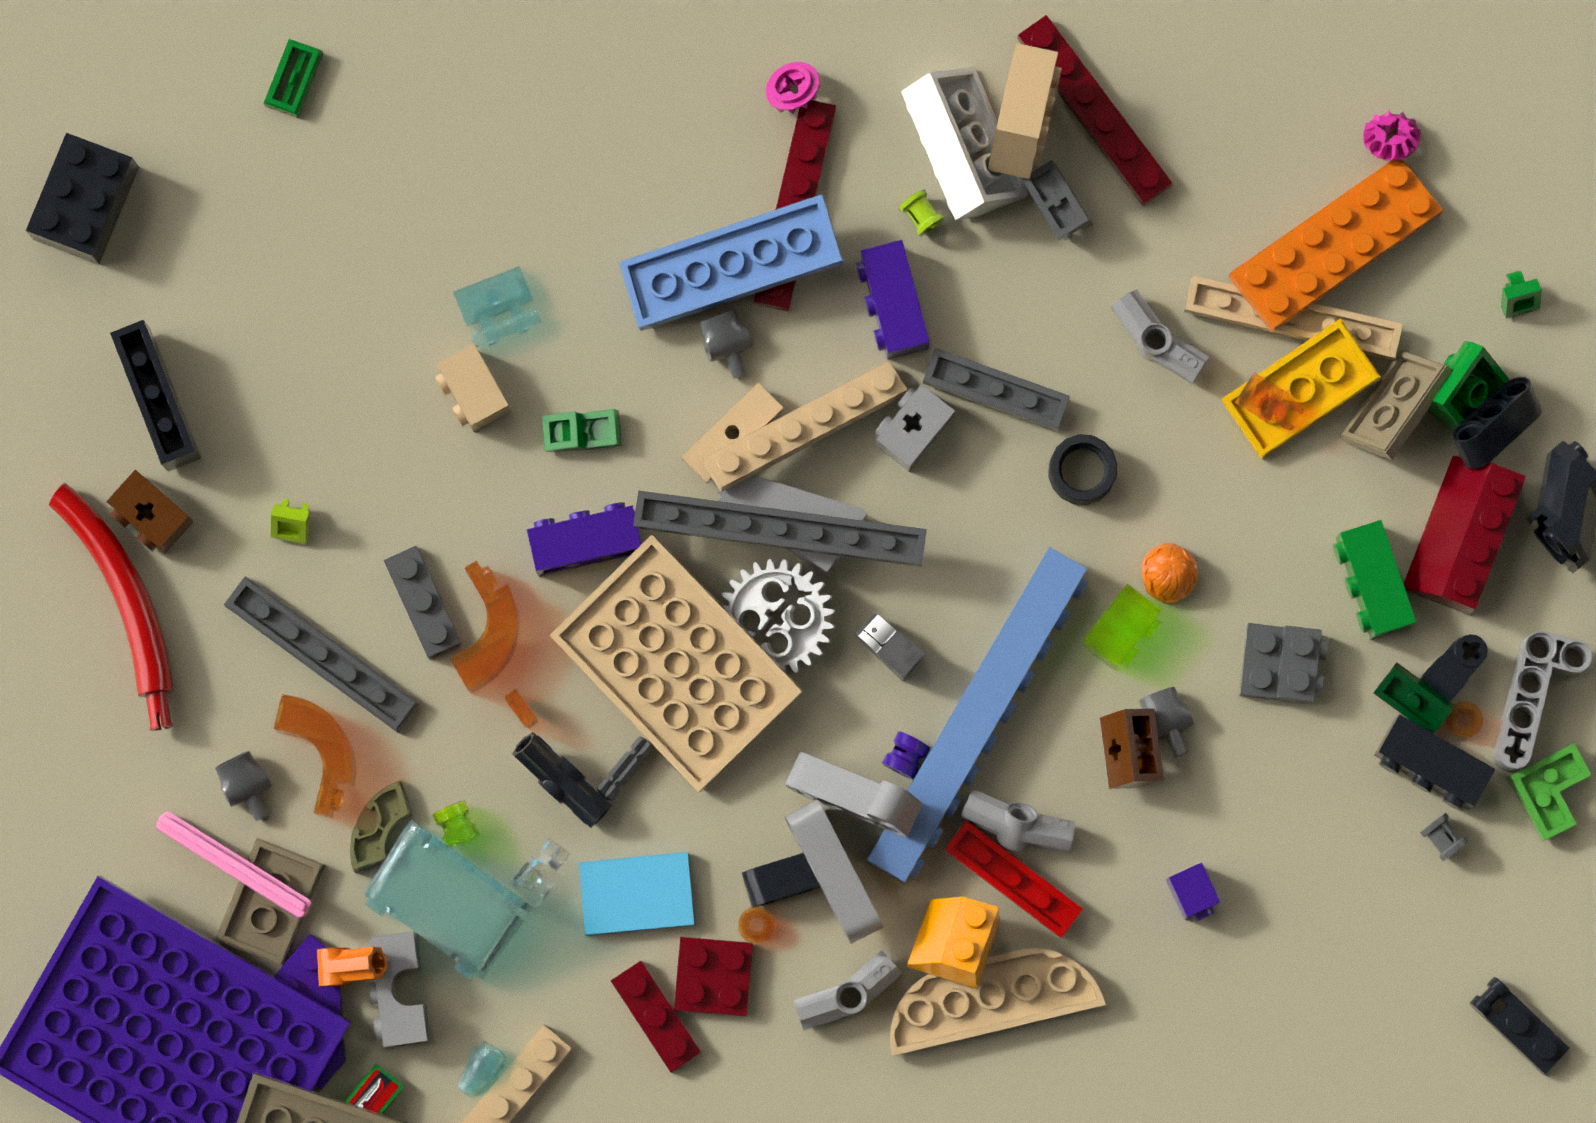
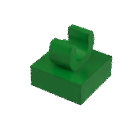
[1501,270,1542,318]

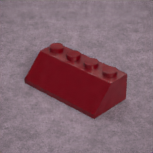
[1403,456,1526,615]

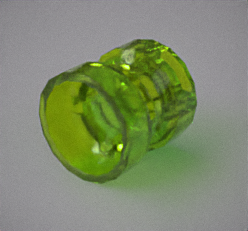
[432,801,480,849]

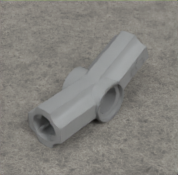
[1111,289,1209,384]
[961,789,1075,853]
[793,950,902,1031]

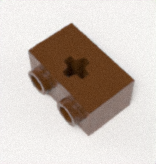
[106,470,194,553]
[1100,708,1164,789]

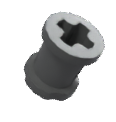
[1420,813,1469,861]

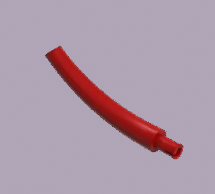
[49,483,174,731]

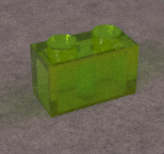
[1081,584,1162,671]

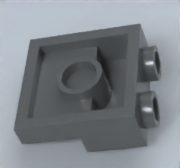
[1239,623,1328,705]

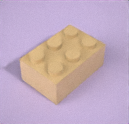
[988,43,1062,179]

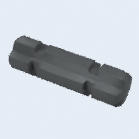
[597,736,654,801]

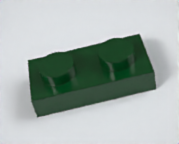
[1373,662,1455,734]

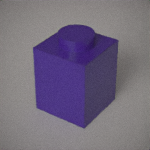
[1166,862,1220,922]

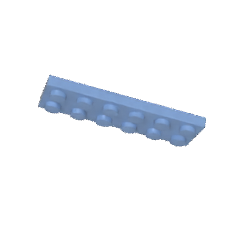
[619,194,844,331]

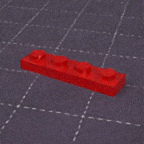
[944,820,1083,939]

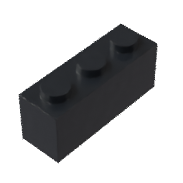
[1374,714,1495,811]

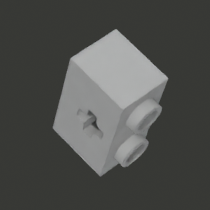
[875,384,955,472]

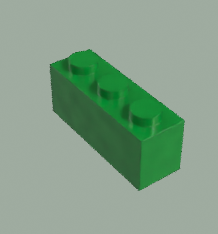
[1333,520,1416,640]

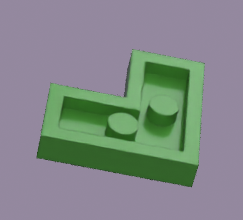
[1508,743,1591,842]

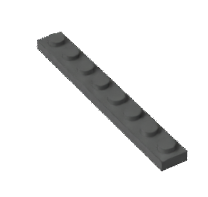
[633,490,927,567]

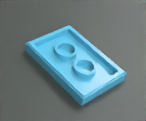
[579,852,695,936]

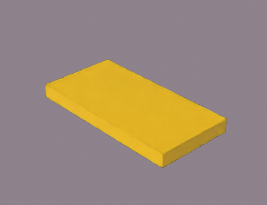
[1220,318,1381,459]

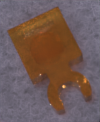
[1235,372,1304,430]

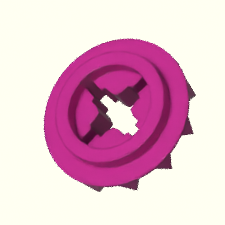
[766,62,822,114]
[1363,109,1421,161]

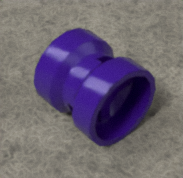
[882,731,930,780]

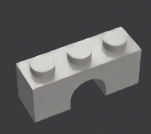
[365,931,431,1048]

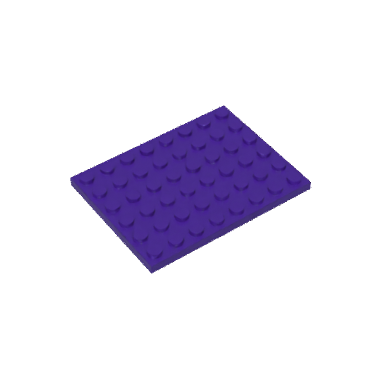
[0,876,352,1123]

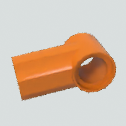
[317,947,388,987]

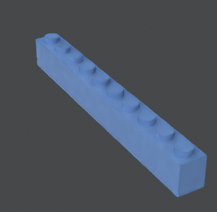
[867,547,1089,884]

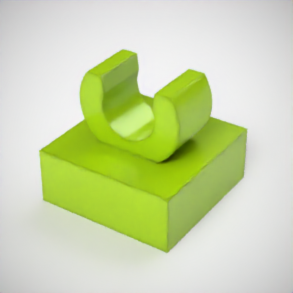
[271,499,309,544]

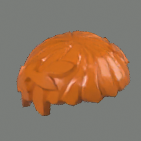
[1141,542,1198,604]

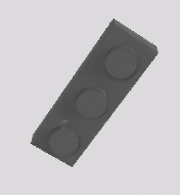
[383,546,462,659]

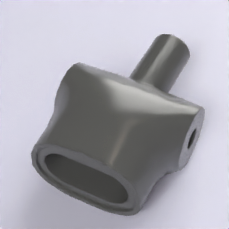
[700,309,753,379]
[1139,687,1194,758]
[215,751,272,821]

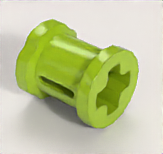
[899,189,945,237]

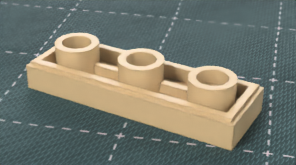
[681,383,784,484]

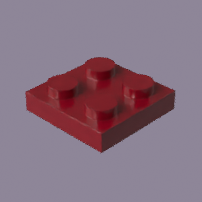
[674,937,753,1017]

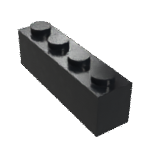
[110,319,201,472]

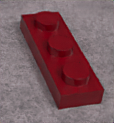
[610,961,702,1073]

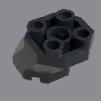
[1527,441,1596,573]

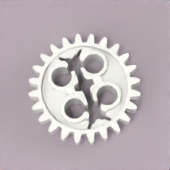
[722,559,836,673]

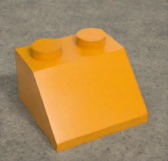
[907,897,1000,988]

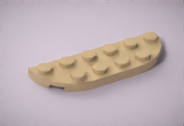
[890,948,1106,1056]

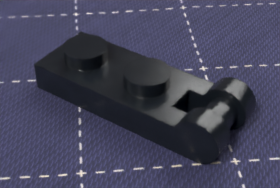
[1469,977,1570,1075]

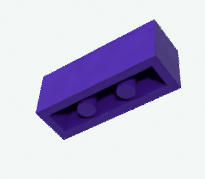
[855,240,930,360]
[527,502,642,576]

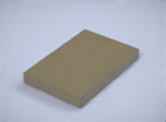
[1341,350,1452,460]
[215,838,325,966]

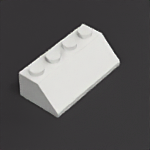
[901,67,1029,220]

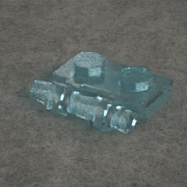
[453,266,541,347]

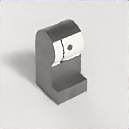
[855,613,925,682]

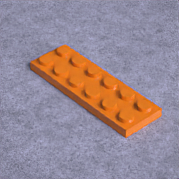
[1229,159,1443,332]

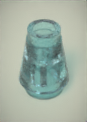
[456,1041,506,1098]

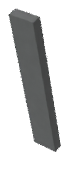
[224,576,419,733]

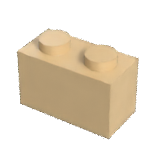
[435,344,511,432]

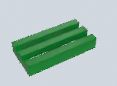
[263,39,323,118]

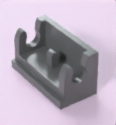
[1022,160,1093,240]

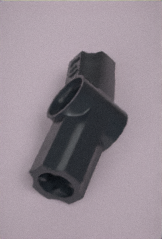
[512,732,612,828]

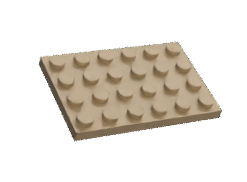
[549,534,804,792]

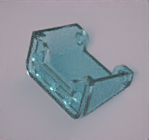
[363,820,533,980]

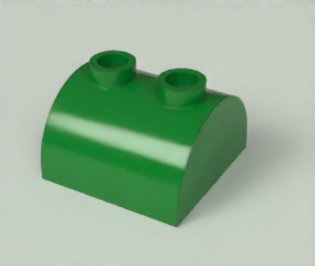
[1428,341,1510,431]

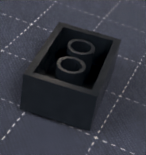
[25,133,139,264]

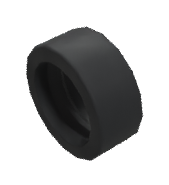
[1048,434,1118,505]

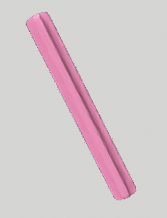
[156,812,312,919]

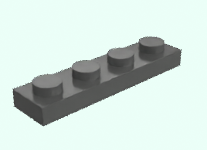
[923,348,1070,432]

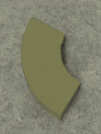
[350,780,412,873]

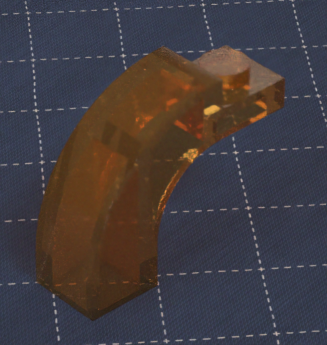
[450,560,520,694]
[274,694,356,818]

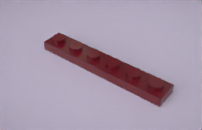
[1017,15,1173,206]
[754,100,836,312]

